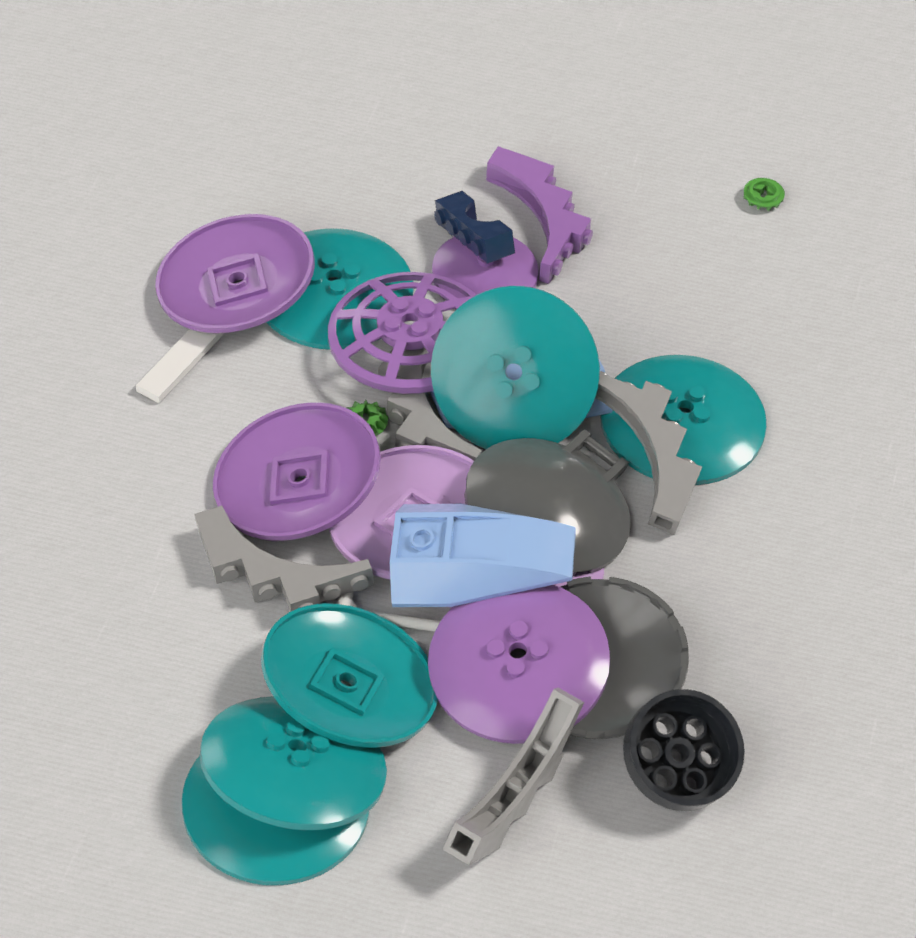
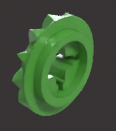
[744,178,785,211]
[346,399,388,436]

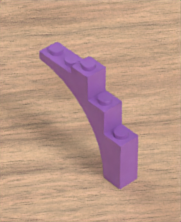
[486,146,593,284]

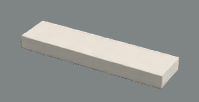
[136,329,223,403]

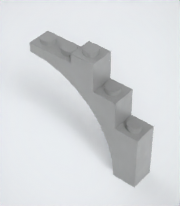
[378,347,482,461]
[595,371,702,535]
[194,506,374,612]
[443,688,584,865]

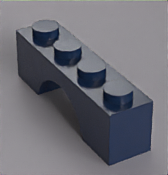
[434,191,515,264]

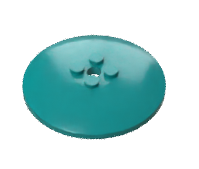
[266,228,414,350]
[431,286,600,449]
[600,355,767,485]
[261,603,438,748]
[200,696,387,830]
[182,749,370,886]

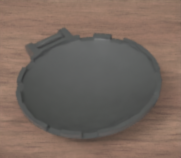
[464,429,631,576]
[510,576,689,739]

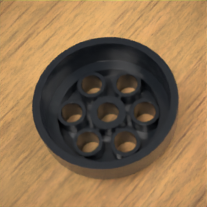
[623,689,745,811]

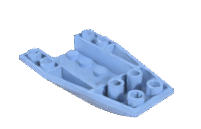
[390,504,576,607]

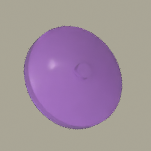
[432,237,538,301]

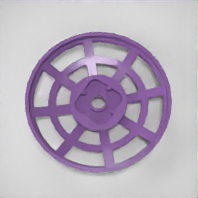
[328,272,476,394]

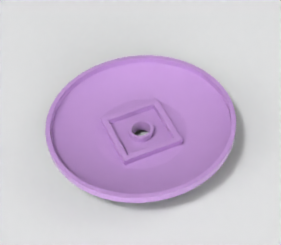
[329,445,474,579]

